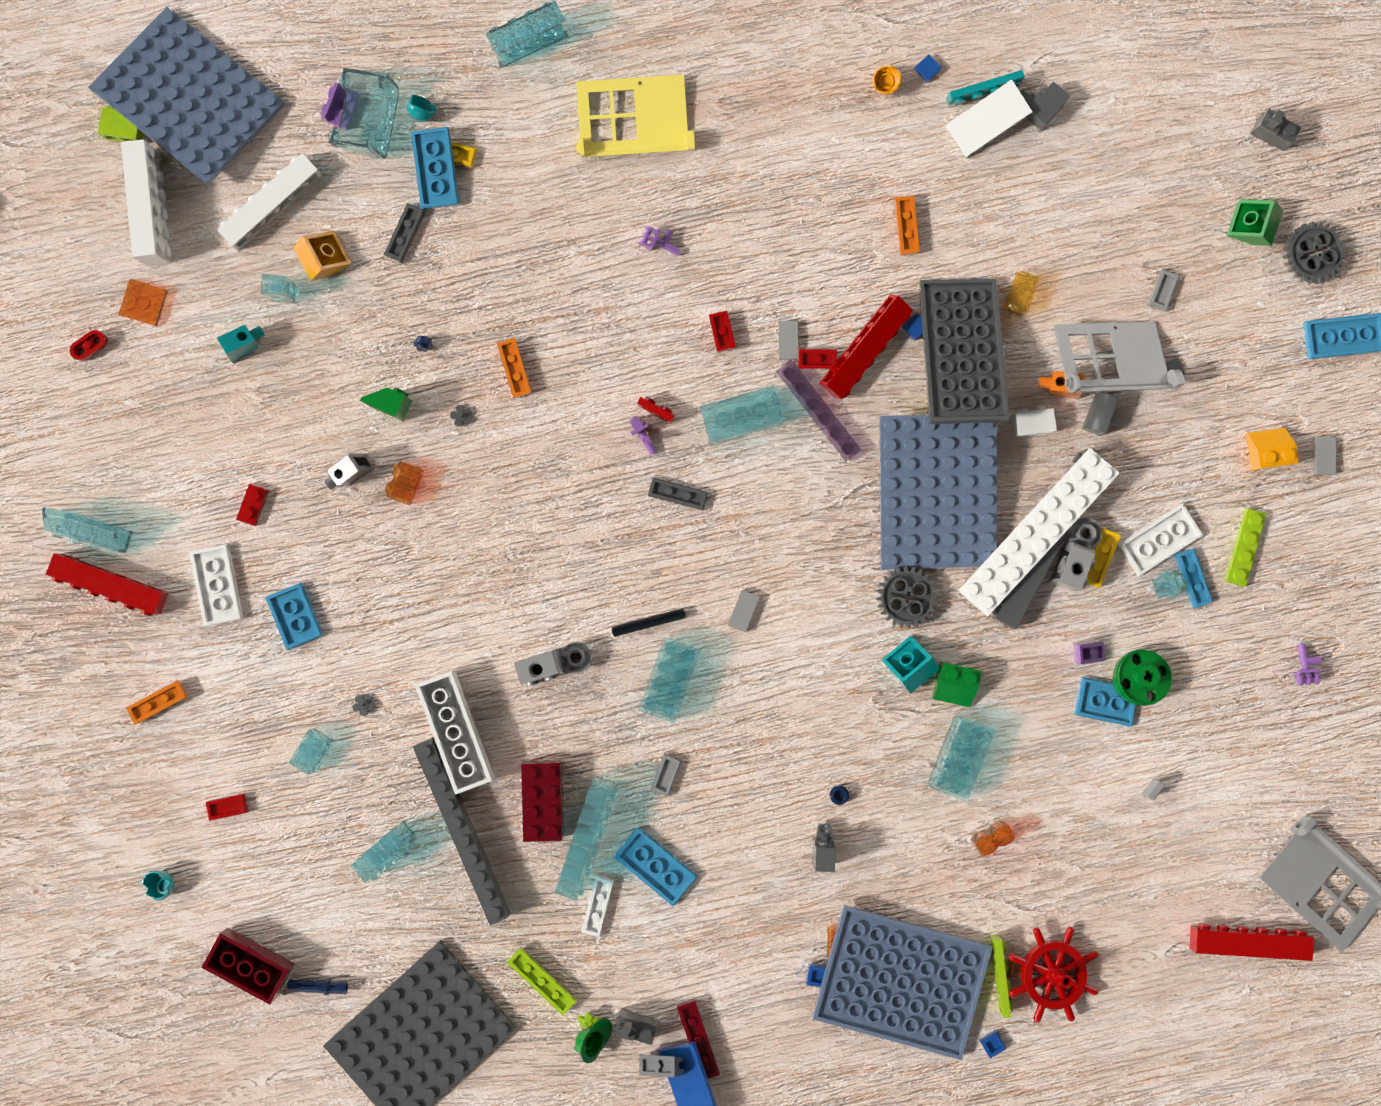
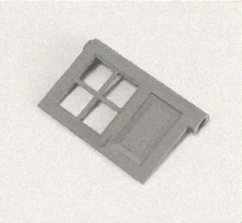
[1054,322,1185,393]
[1258,816,1381,952]

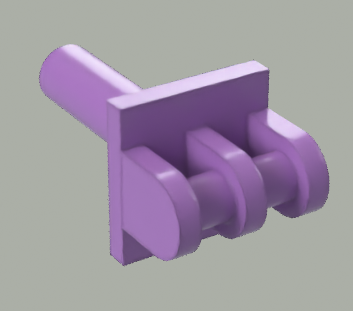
[639,226,681,256]
[630,416,657,455]
[1293,644,1322,686]

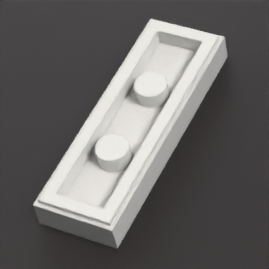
[581,875,614,937]

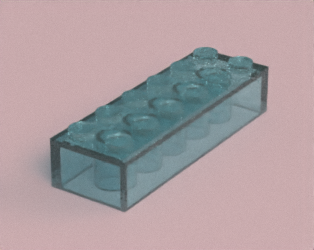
[554,775,618,900]

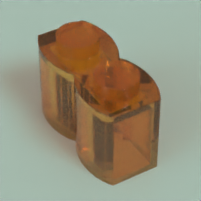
[385,461,424,506]
[970,821,1015,856]

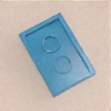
[265,582,324,650]
[1074,677,1136,727]

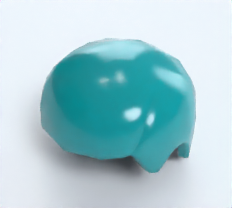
[407,94,437,122]
[142,870,174,900]

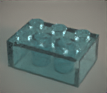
[350,821,418,883]

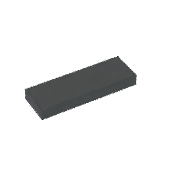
[384,203,426,263]
[648,478,708,511]

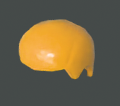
[873,65,902,95]

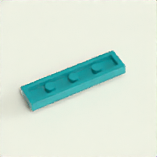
[946,70,1025,106]

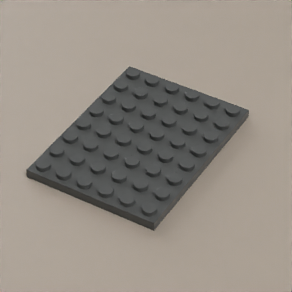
[323,941,516,1106]

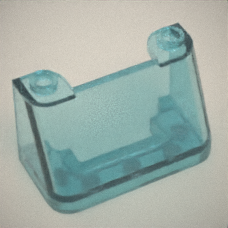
[328,68,399,159]

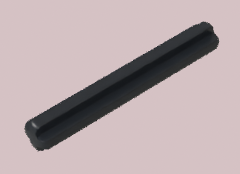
[611,608,686,637]

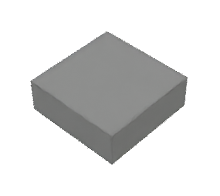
[1142,779,1165,800]

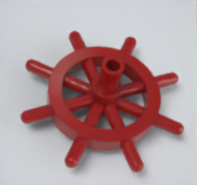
[1009,926,1099,1023]

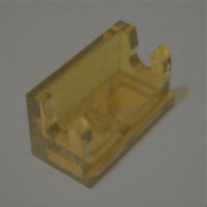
[1003,271,1040,316]

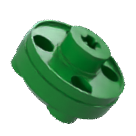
[1113,650,1172,706]

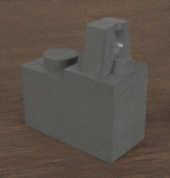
[1020,81,1071,131]
[1250,109,1302,151]
[812,823,836,872]
[614,1008,658,1045]

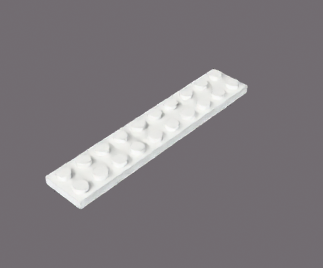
[958,448,1119,617]

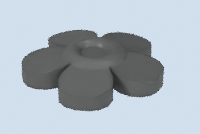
[450,405,472,427]
[352,694,375,716]

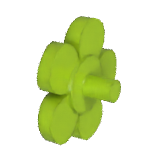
[577,1013,599,1028]

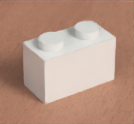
[1011,406,1057,438]

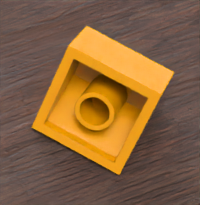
[293,231,352,281]
[1246,428,1299,471]

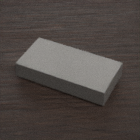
[1147,269,1180,312]
[778,321,798,360]
[1314,437,1336,475]
[728,590,760,633]
[650,753,682,797]

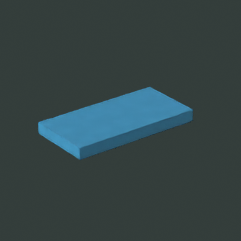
[410,127,460,210]
[1303,313,1381,360]
[614,827,698,906]

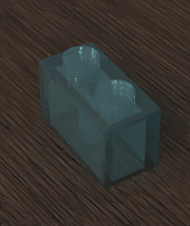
[261,274,298,303]
[289,728,333,775]

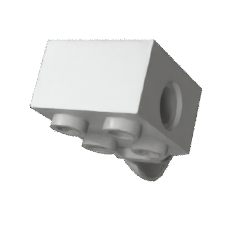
[1050,517,1102,591]
[514,641,592,687]

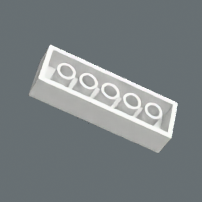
[121,140,171,266]
[415,670,495,795]

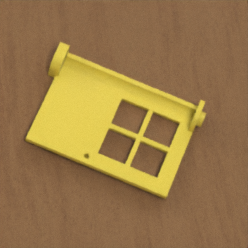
[576,74,695,157]

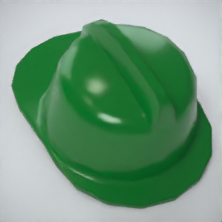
[574,1018,612,1064]

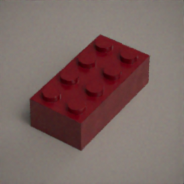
[521,760,564,842]
[201,927,295,1005]

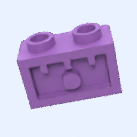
[321,82,361,131]

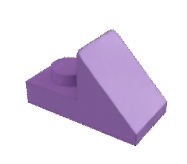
[1073,642,1105,664]

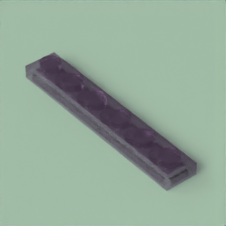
[776,359,861,462]

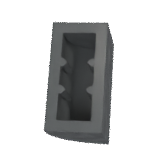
[1082,393,1120,436]

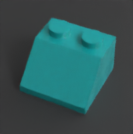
[882,636,940,694]

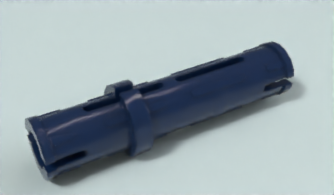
[287,979,348,995]

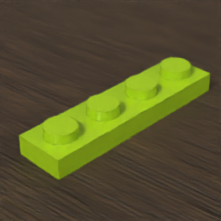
[1224,508,1266,587]
[990,935,1013,1018]
[507,947,577,1016]

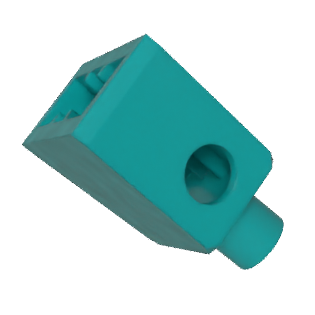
[217,325,266,363]

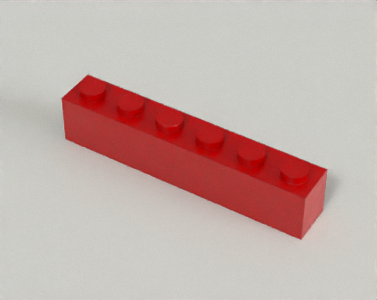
[819,294,913,400]
[45,553,169,617]
[1189,923,1314,961]

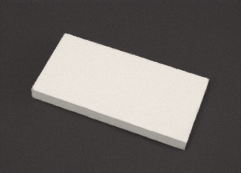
[946,80,1032,158]
[1118,503,1203,576]
[189,544,244,627]

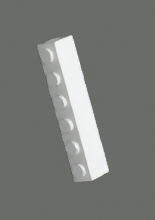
[217,153,322,251]

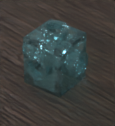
[1152,570,1188,599]

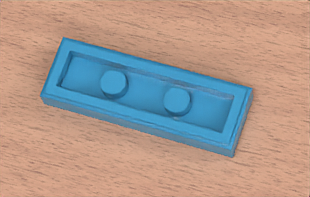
[1174,548,1213,608]

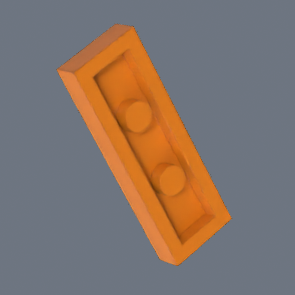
[894,196,920,256]
[497,338,532,399]
[126,680,188,725]

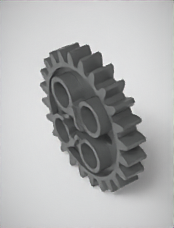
[1282,221,1348,284]
[875,566,939,628]

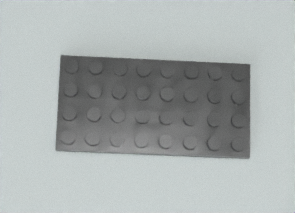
[919,279,1009,424]

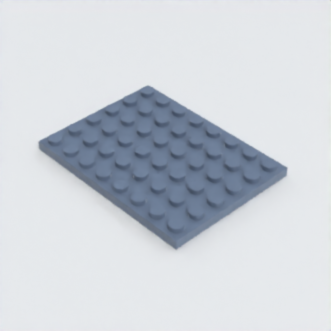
[88,7,285,185]
[879,414,997,570]
[812,904,993,1060]

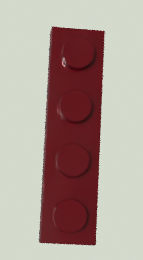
[677,999,720,1079]

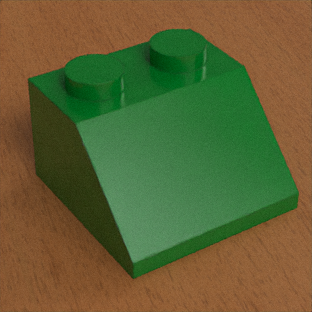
[1227,199,1284,246]
[360,387,412,421]
[932,662,982,708]

